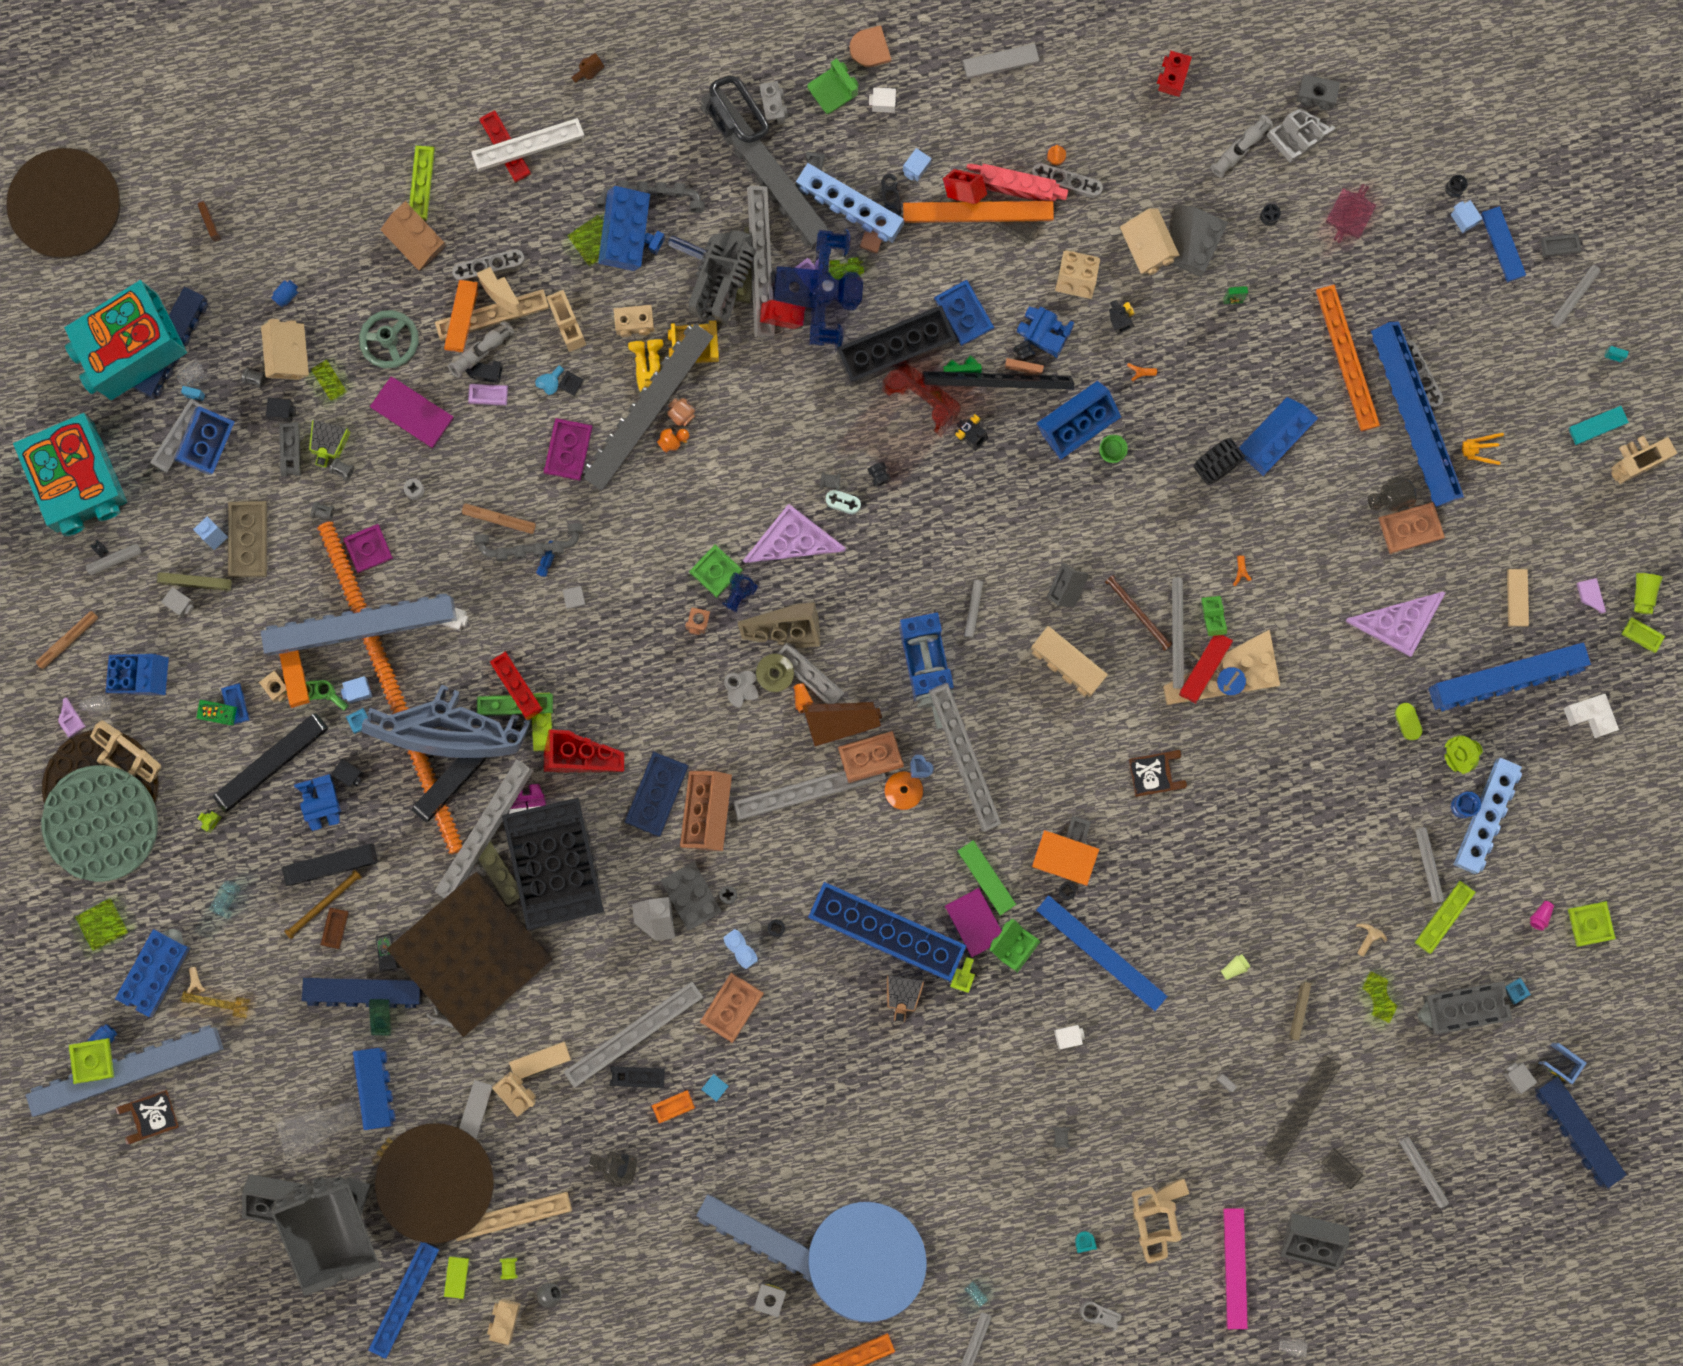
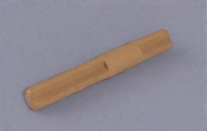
[462,504,536,534]
[36,611,98,669]

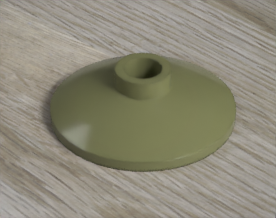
[756,654,794,692]

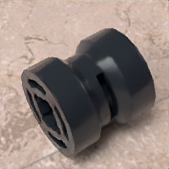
[1445,175,1468,198]
[867,462,892,487]

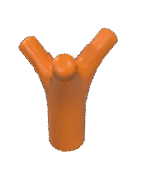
[1127,363,1157,382]
[1233,556,1252,586]

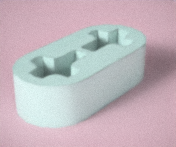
[826,490,861,514]

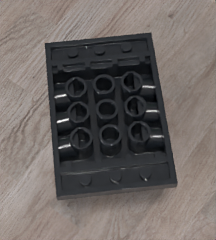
[502,797,605,930]

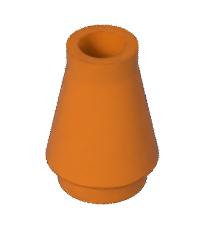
[793,683,814,713]

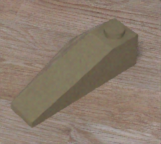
[738,602,821,648]

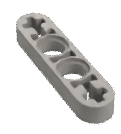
[1032,163,1103,198]
[452,249,525,281]
[1406,340,1443,409]

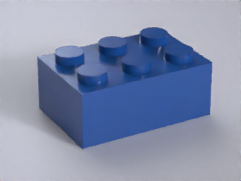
[174,406,234,475]

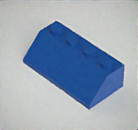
[1036,380,1121,460]
[1239,397,1318,476]
[353,1048,396,1130]

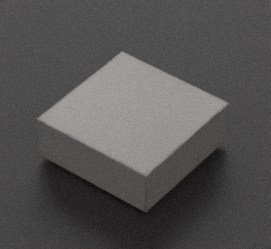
[562,586,586,610]
[1216,1074,1237,1092]

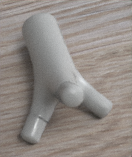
[426,1007,454,1028]

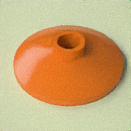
[885,771,923,810]

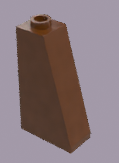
[802,702,882,747]

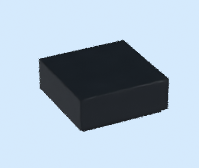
[558,370,584,397]

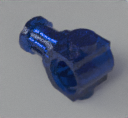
[722,572,758,613]

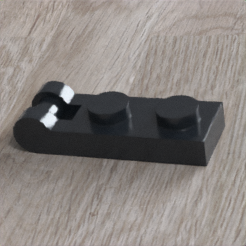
[609,1066,665,1088]

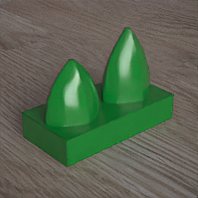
[943,355,982,373]

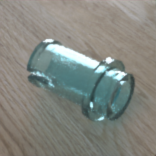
[964,1281,988,1308]

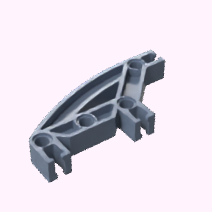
[362,685,531,758]

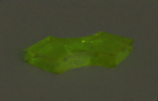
[1362,971,1398,1024]

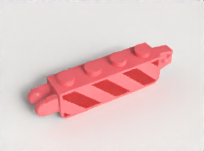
[967,164,1068,201]

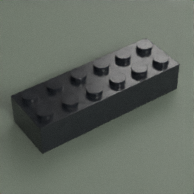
[837,305,956,387]

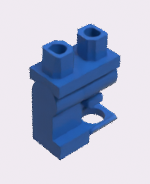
[1017,306,1074,358]
[294,774,341,831]

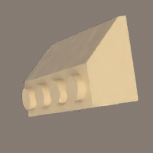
[1031,626,1108,697]

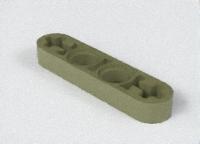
[157,573,232,591]

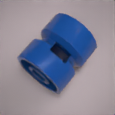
[1451,792,1481,819]

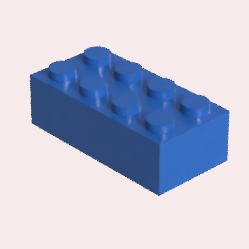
[598,186,650,271]

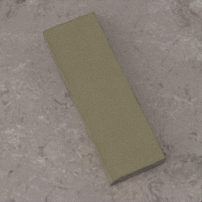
[1289,982,1312,1041]

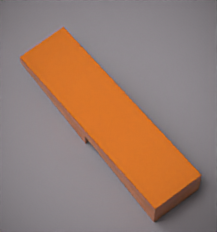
[444,280,478,352]

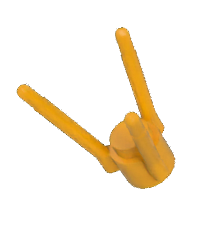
[1462,433,1504,465]

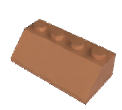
[680,771,732,851]

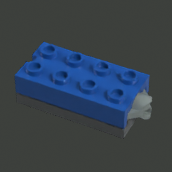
[115,929,192,1017]

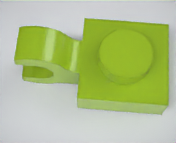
[197,811,222,833]
[950,957,975,993]

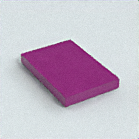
[543,418,593,481]
[944,888,1002,958]

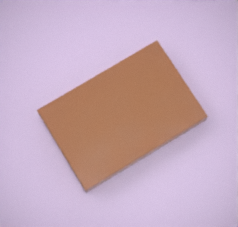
[1378,502,1445,554]
[838,731,904,783]
[700,973,764,1043]

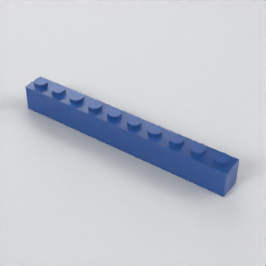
[1371,321,1464,507]

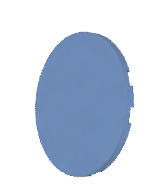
[808,1202,927,1323]

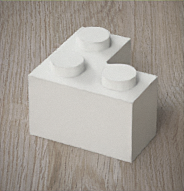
[1564,694,1619,738]

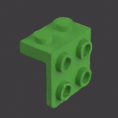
[808,58,859,114]
[990,919,1040,973]

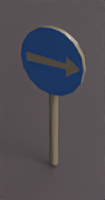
[1190,652,1246,696]

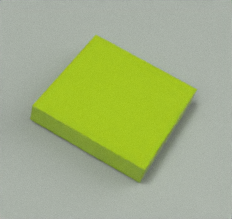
[1568,901,1616,947]
[69,1038,114,1084]

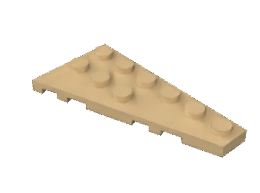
[1163,630,1280,705]

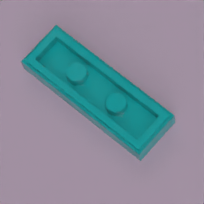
[1568,406,1629,445]

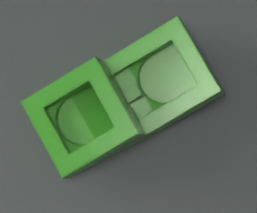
[1201,596,1227,636]

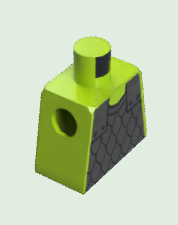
[309,420,351,468]

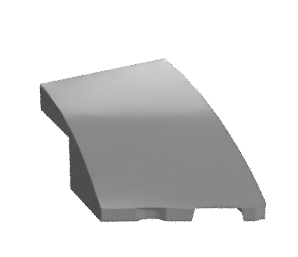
[1266,108,1336,162]

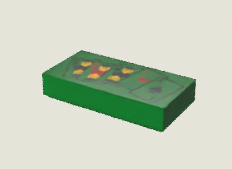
[1223,286,1248,304]
[196,700,237,726]

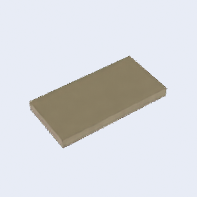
[228,501,267,578]

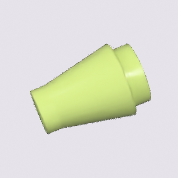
[1221,954,1251,980]

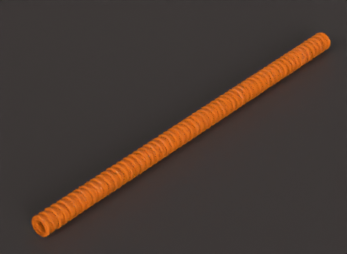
[317,522,463,855]

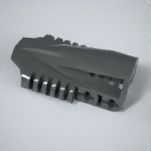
[688,231,757,326]

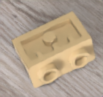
[492,1071,536,1117]

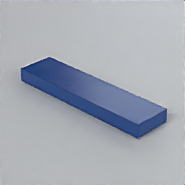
[1481,206,1526,283]

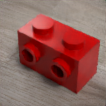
[1156,50,1192,97]

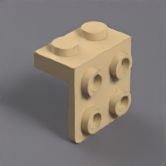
[1055,251,1100,299]

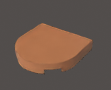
[850,25,891,67]

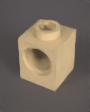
[259,671,288,702]

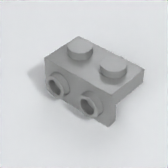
[760,81,788,125]

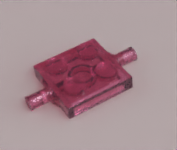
[1325,184,1376,243]

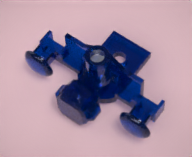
[774,228,863,352]

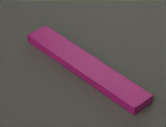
[1223,1208,1248,1329]

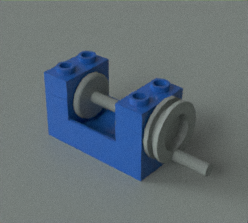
[899,612,955,729]

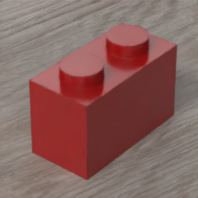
[942,169,987,204]
[760,300,805,329]

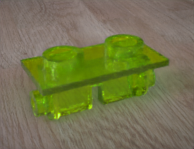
[825,257,864,280]

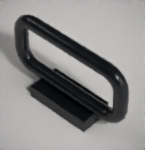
[706,75,769,143]

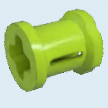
[499,1258,518,1279]

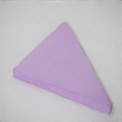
[743,504,846,563]
[1345,592,1445,657]

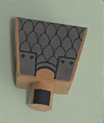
[887,976,924,1022]

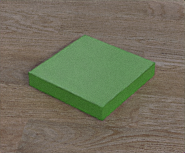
[689,544,743,598]

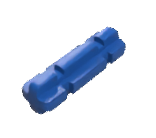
[536,540,555,577]

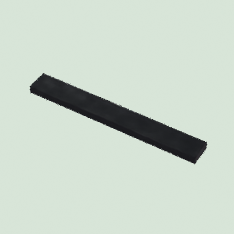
[922,371,1075,390]

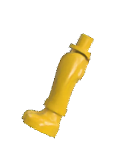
[628,339,664,392]

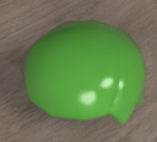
[1099,435,1128,463]

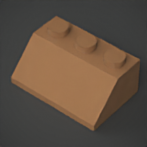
[380,201,447,271]

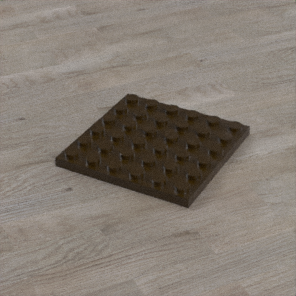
[386,872,553,1037]

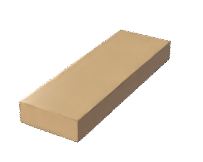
[1507,569,1529,627]
[509,1042,571,1079]

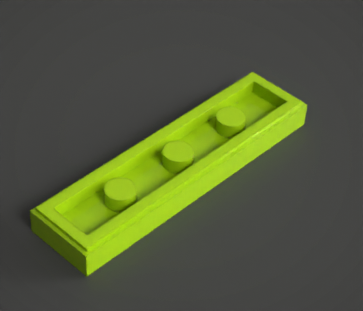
[409,145,435,221]
[1414,881,1476,954]

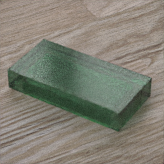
[369,999,392,1036]

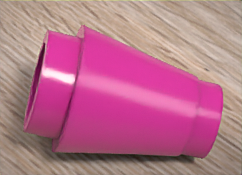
[1530,901,1554,931]

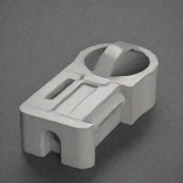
[1080,1301,1122,1331]

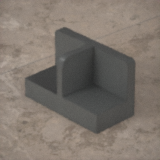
[1047,563,1089,607]

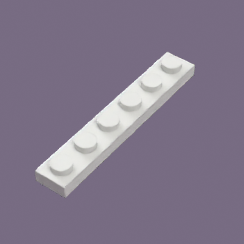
[471,118,584,171]

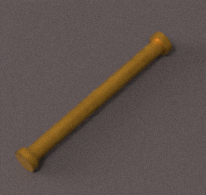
[284,869,363,939]

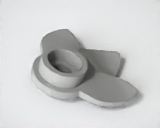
[724,671,759,708]

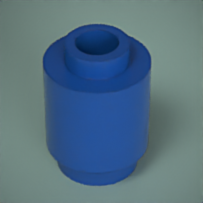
[271,280,299,308]
[87,1024,117,1044]

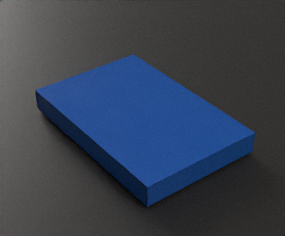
[934,280,994,346]

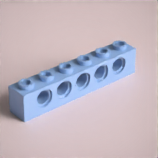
[796,163,904,243]
[1453,758,1522,874]

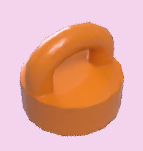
[1047,145,1066,165]

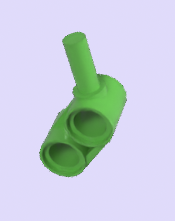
[306,680,349,711]

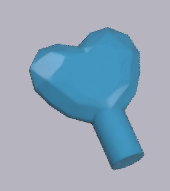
[535,365,564,395]

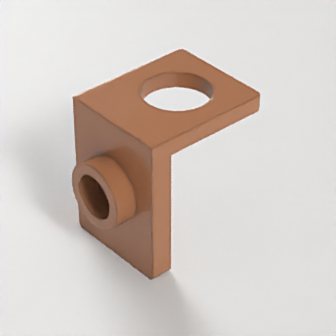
[685,607,710,635]

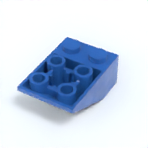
[105,654,169,696]

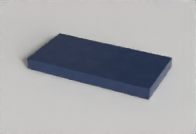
[624,751,689,837]

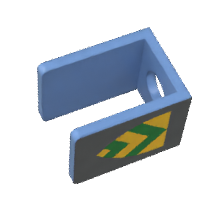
[1538,1043,1587,1084]

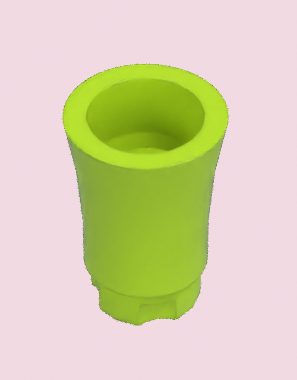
[1634,573,1663,615]

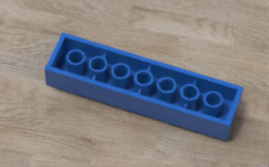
[1428,642,1591,712]
[808,882,967,982]

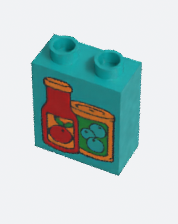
[64,280,187,400]
[13,413,128,536]

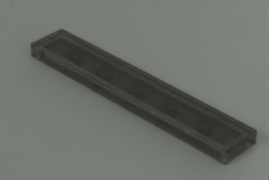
[1263,1055,1341,1165]

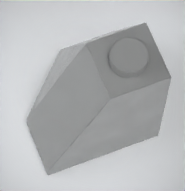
[632,897,675,941]

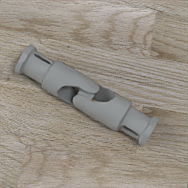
[1210,114,1274,178]
[448,321,514,378]

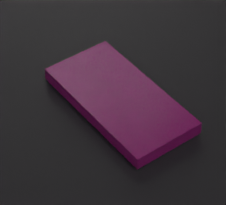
[370,376,454,449]

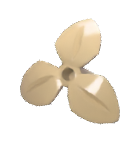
[1356,924,1388,957]

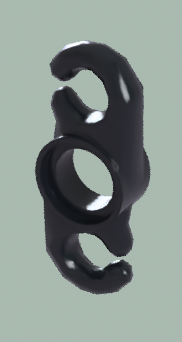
[881,174,902,216]

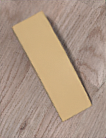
[477,267,523,316]
[546,290,586,352]
[1133,1178,1189,1220]

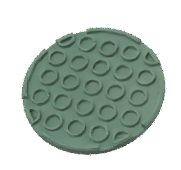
[41,765,158,882]

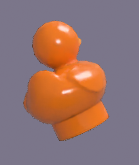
[657,429,689,453]

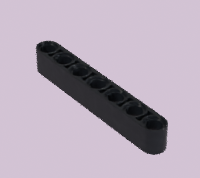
[212,713,329,813]

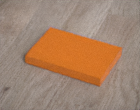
[1032,830,1099,886]

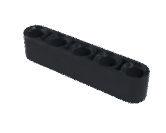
[411,757,487,823]
[281,844,378,886]

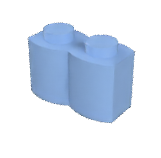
[723,929,758,969]

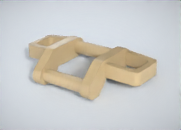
[91,720,161,783]
[1132,1187,1182,1263]

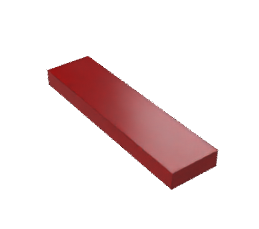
[479,110,531,183]
[1179,635,1233,704]
[490,651,543,721]

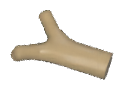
[186,967,205,994]

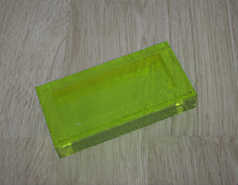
[311,359,347,401]

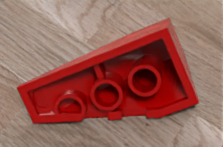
[544,729,624,773]

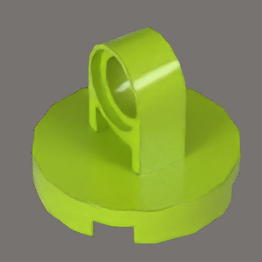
[1444,735,1483,774]

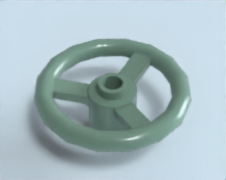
[359,310,419,369]

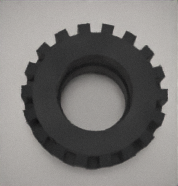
[1193,438,1245,485]

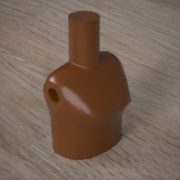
[571,53,605,83]

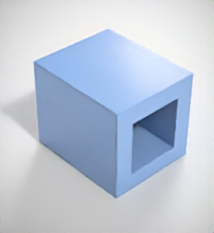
[903,148,932,182]
[1451,200,1482,233]
[193,516,228,550]
[341,676,373,704]

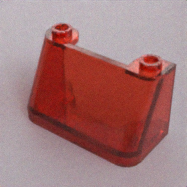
[882,365,961,437]

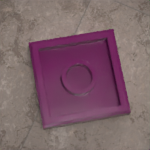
[343,524,393,574]

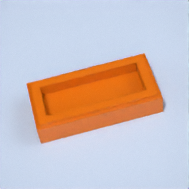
[652,1090,695,1124]

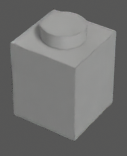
[161,587,195,618]
[1503,1062,1537,1094]

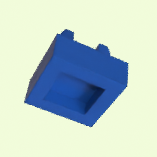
[644,231,665,255]

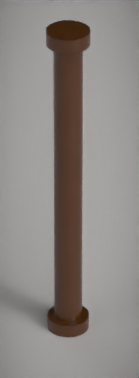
[1105,575,1173,651]

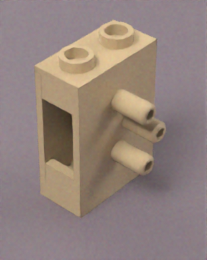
[1120,208,1180,275]
[261,319,309,380]
[1611,436,1678,484]

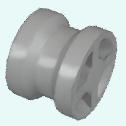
[404,479,425,500]

